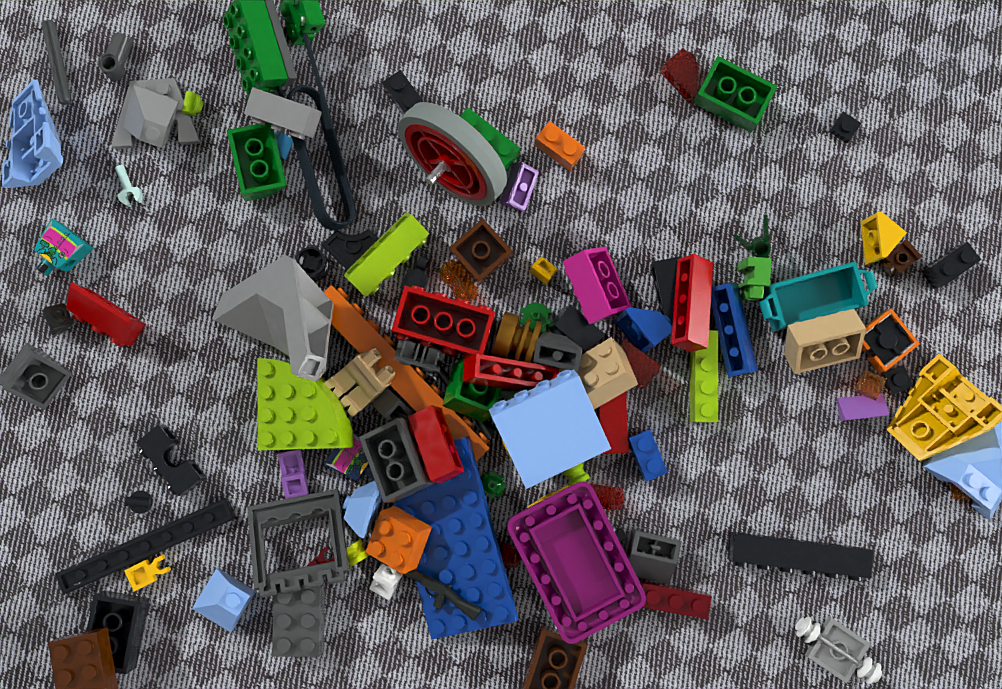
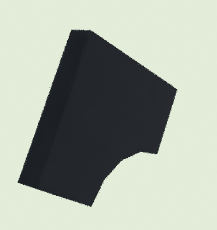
[321,229,379,270]

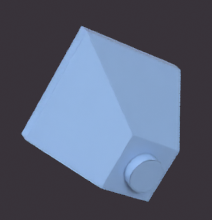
[343,481,381,538]
[192,568,256,632]

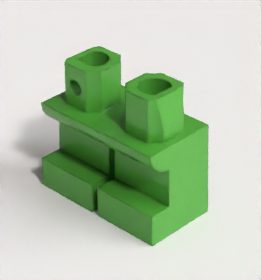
[738,257,772,302]

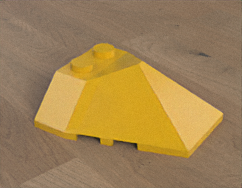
[886,353,1002,461]

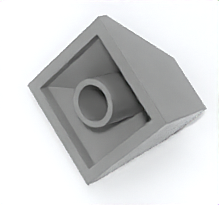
[123,84,179,148]

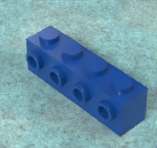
[711,283,758,377]

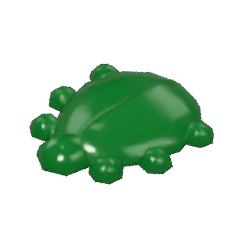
[520,302,551,332]

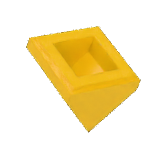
[529,257,559,285]

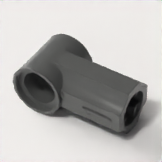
[98,32,134,81]

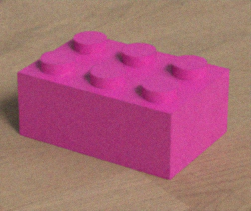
[562,246,632,324]

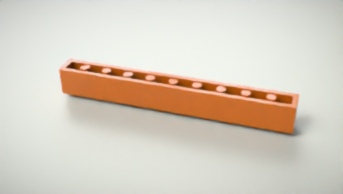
[323,285,490,461]

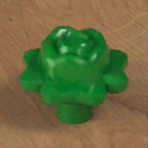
[481,471,507,499]

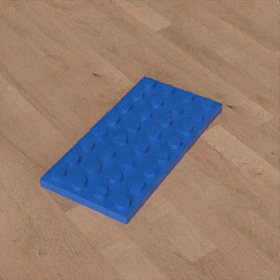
[395,436,519,640]

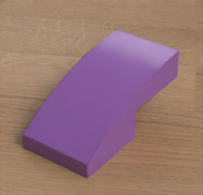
[277,449,309,499]

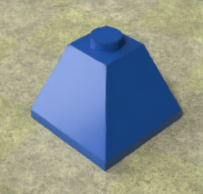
[613,307,672,355]

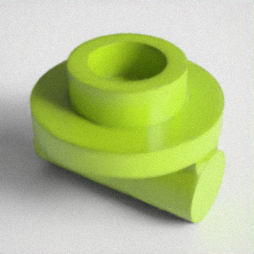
[181,91,204,117]

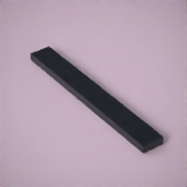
[55,497,236,595]

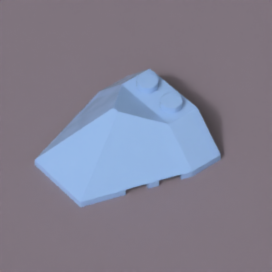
[2,79,63,188]
[923,421,1002,520]

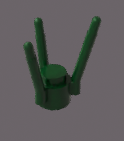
[733,214,771,258]

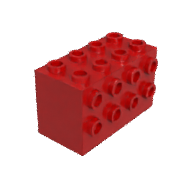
[391,285,495,358]

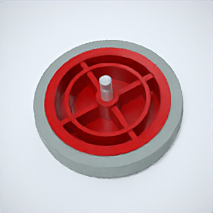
[398,102,507,206]

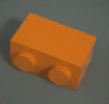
[535,121,585,172]

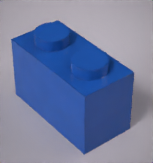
[628,430,668,481]

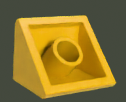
[860,212,907,265]

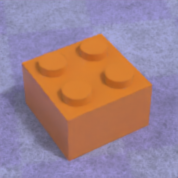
[366,506,432,574]

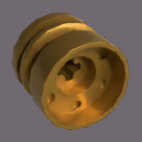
[491,311,542,363]

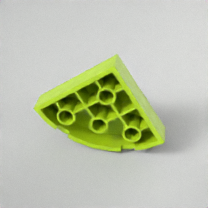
[257,358,354,450]

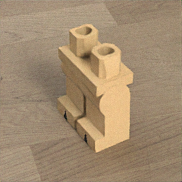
[325,348,396,417]

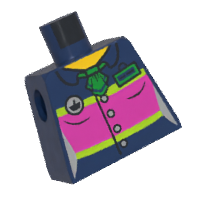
[324,428,375,481]

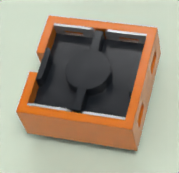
[861,308,920,373]

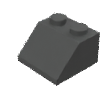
[0,343,72,410]

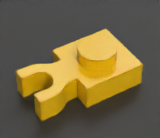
[124,554,171,591]

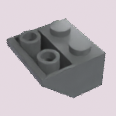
[626,528,682,584]

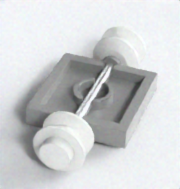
[795,616,882,684]

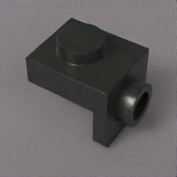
[42,303,74,335]

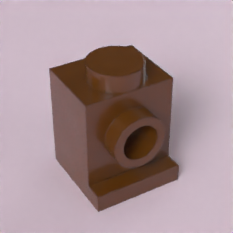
[879,240,922,277]

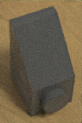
[533,331,582,372]
[372,388,415,422]

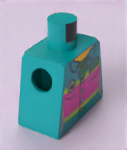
[34,218,94,276]

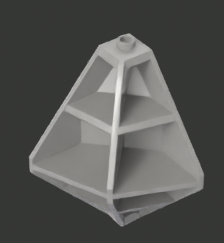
[212,255,334,382]

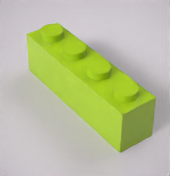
[343,212,430,297]
[690,330,718,423]

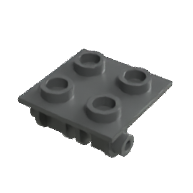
[394,339,444,372]

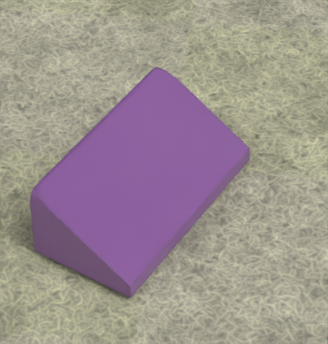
[499,162,539,212]
[837,393,889,421]

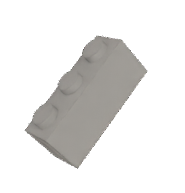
[244,87,322,140]

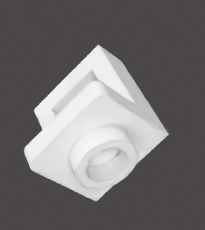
[369,563,402,600]

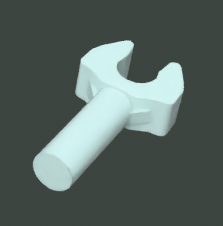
[115,165,143,207]

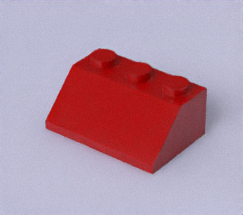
[66,282,146,347]

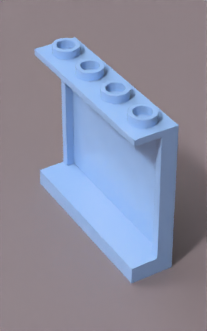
[489,369,611,489]

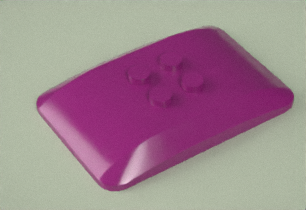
[507,481,646,644]

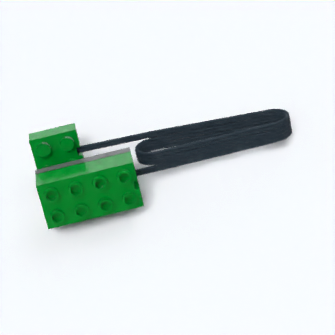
[223,0,356,231]

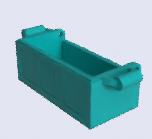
[759,261,878,332]

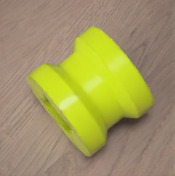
[347,539,369,567]

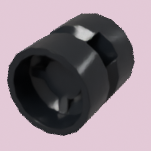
[296,247,330,281]

